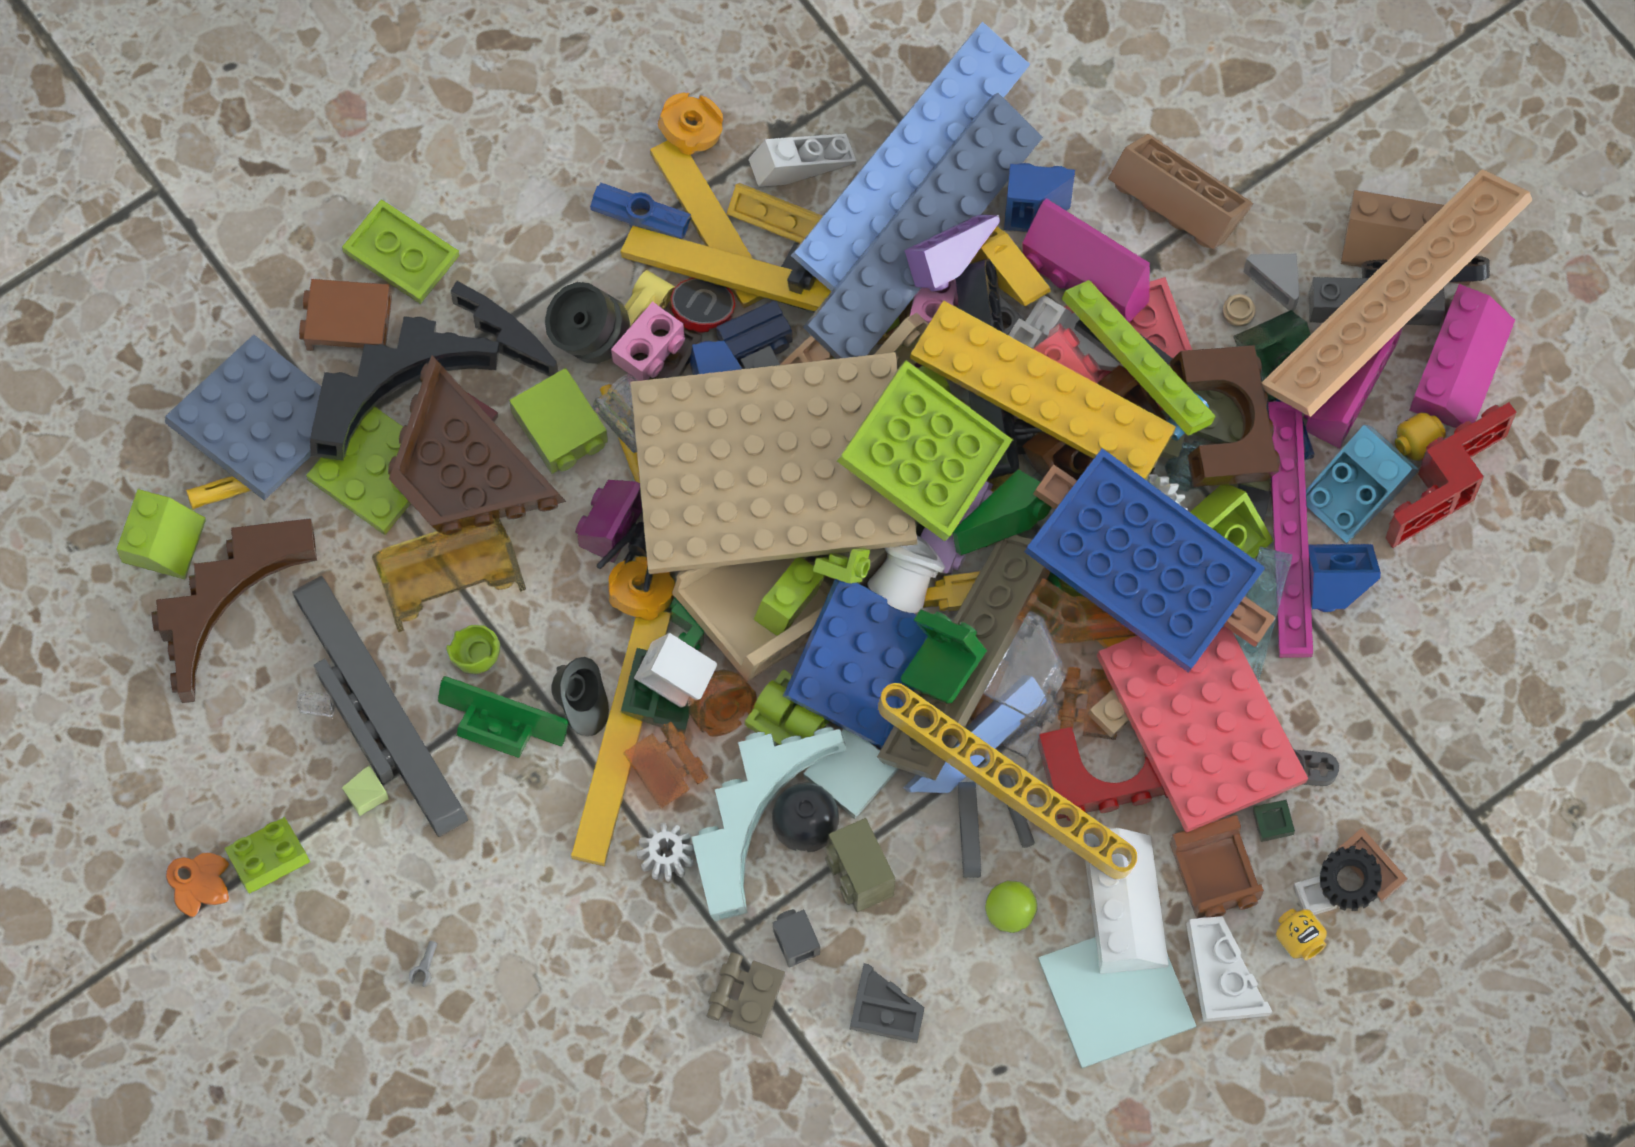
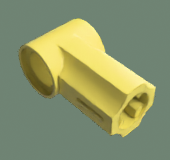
[624,270,675,328]

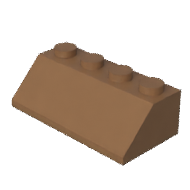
[1108,134,1254,249]
[1341,190,1470,286]

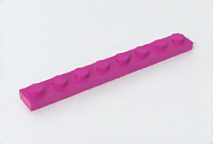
[1268,401,1313,658]

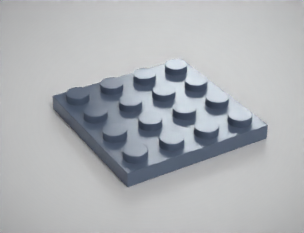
[165,335,321,501]

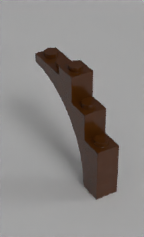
[151,518,317,703]

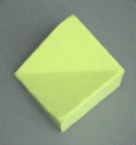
[342,766,388,816]

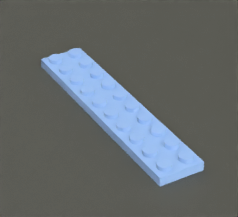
[791,22,1030,291]

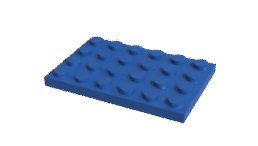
[1024,448,1265,673]

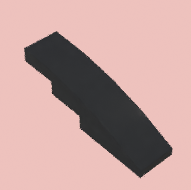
[451,280,558,377]

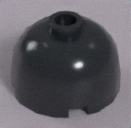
[772,783,839,852]

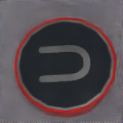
[670,278,736,332]

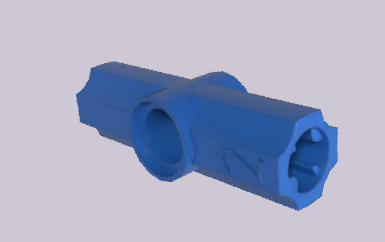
[590,182,691,239]

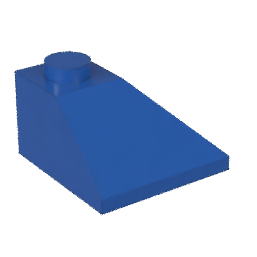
[1308,544,1381,612]

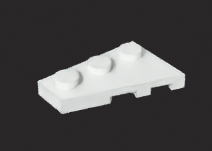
[1186,916,1273,1022]

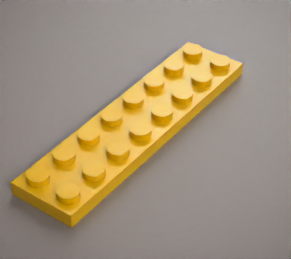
[910,300,1176,480]

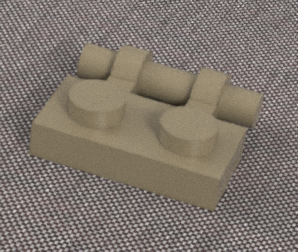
[706,952,785,1038]

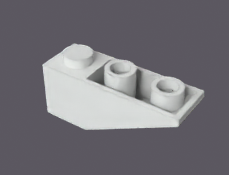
[749,134,856,187]

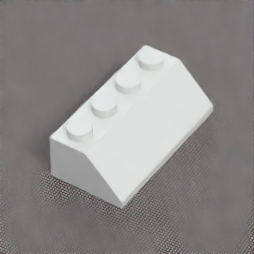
[1084,828,1169,974]

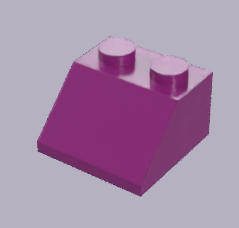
[575,479,643,563]

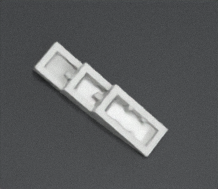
[961,295,1072,404]

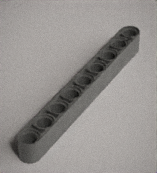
[292,575,468,837]

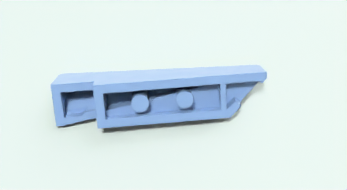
[903,676,1047,793]

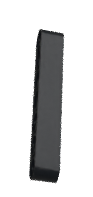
[955,259,1019,480]

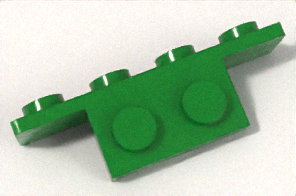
[438,676,568,758]

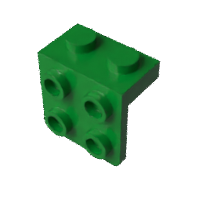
[901,609,987,704]

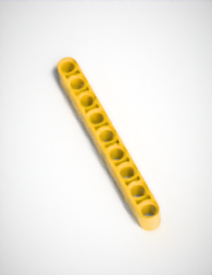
[878,683,1137,879]

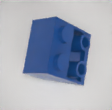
[1004,163,1075,232]

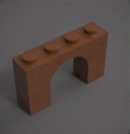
[1170,345,1280,487]

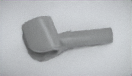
[409,941,437,987]

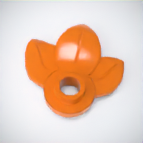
[166,853,229,917]

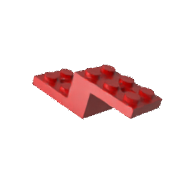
[1385,402,1517,548]

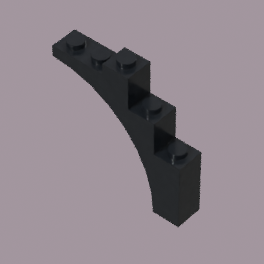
[310,316,499,461]

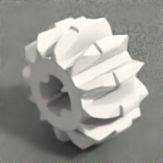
[637,823,695,882]

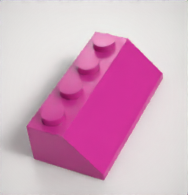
[1022,198,1150,322]
[1409,284,1515,428]
[1303,327,1403,449]

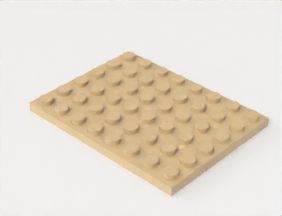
[631,352,917,574]

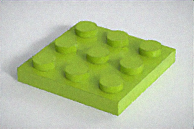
[306,407,411,535]

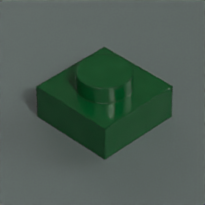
[1252,799,1295,842]

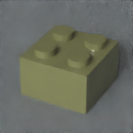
[825,818,895,913]

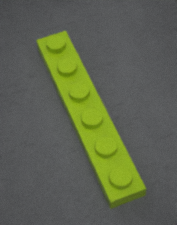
[1062,280,1216,436]

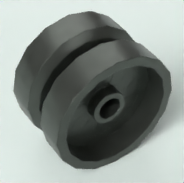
[545,282,630,364]

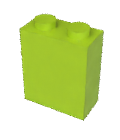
[509,368,608,474]

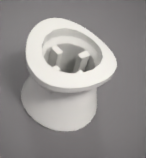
[868,535,945,613]

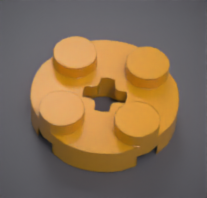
[657,92,723,155]
[608,556,675,620]

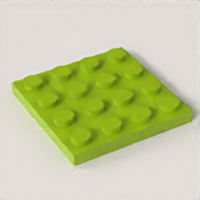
[837,360,1012,541]

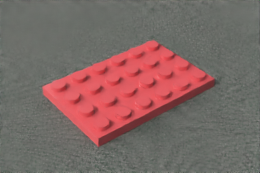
[1097,626,1308,833]

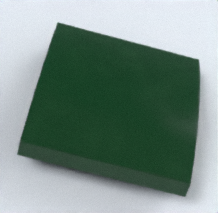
[621,648,693,734]

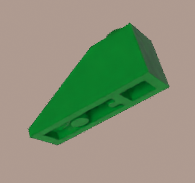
[953,469,1052,556]

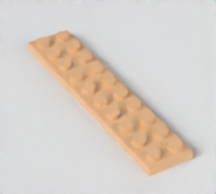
[1262,169,1532,417]

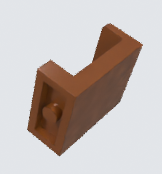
[299,279,392,351]
[1170,815,1264,919]

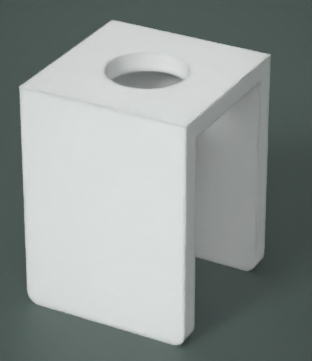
[634,633,717,707]

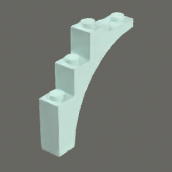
[691,727,847,921]

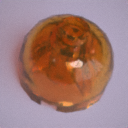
[688,669,757,737]

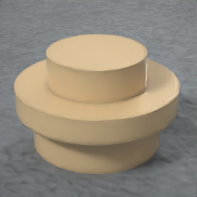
[1223,294,1256,326]

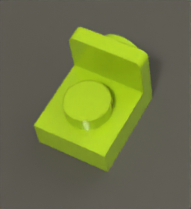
[813,548,870,583]

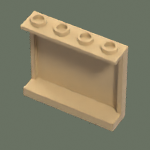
[672,557,831,682]

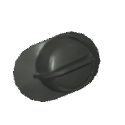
[551,657,609,737]

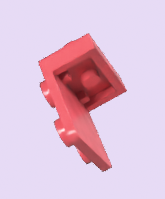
[1032,323,1100,383]

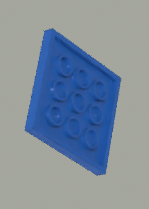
[783,579,927,749]

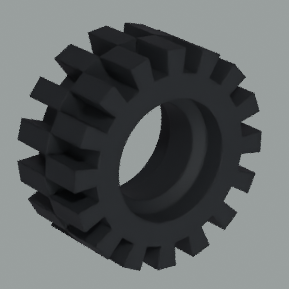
[1320,846,1382,911]

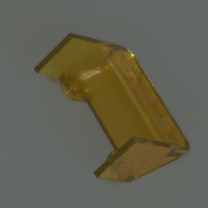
[372,518,526,632]

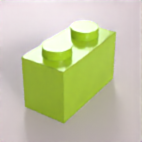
[753,557,825,636]

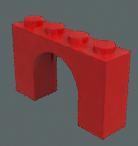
[1037,726,1168,821]

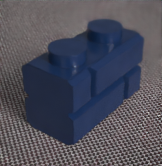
[716,300,793,366]

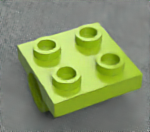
[745,669,830,746]
[224,817,310,894]

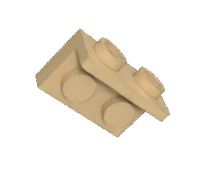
[874,313,929,369]

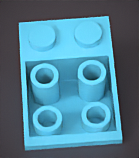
[1306,425,1420,543]

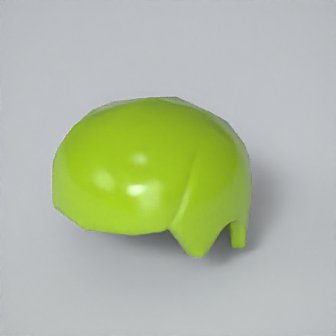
[446,625,500,675]
[985,880,1038,933]

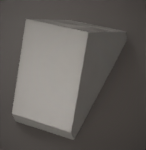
[1243,254,1299,313]

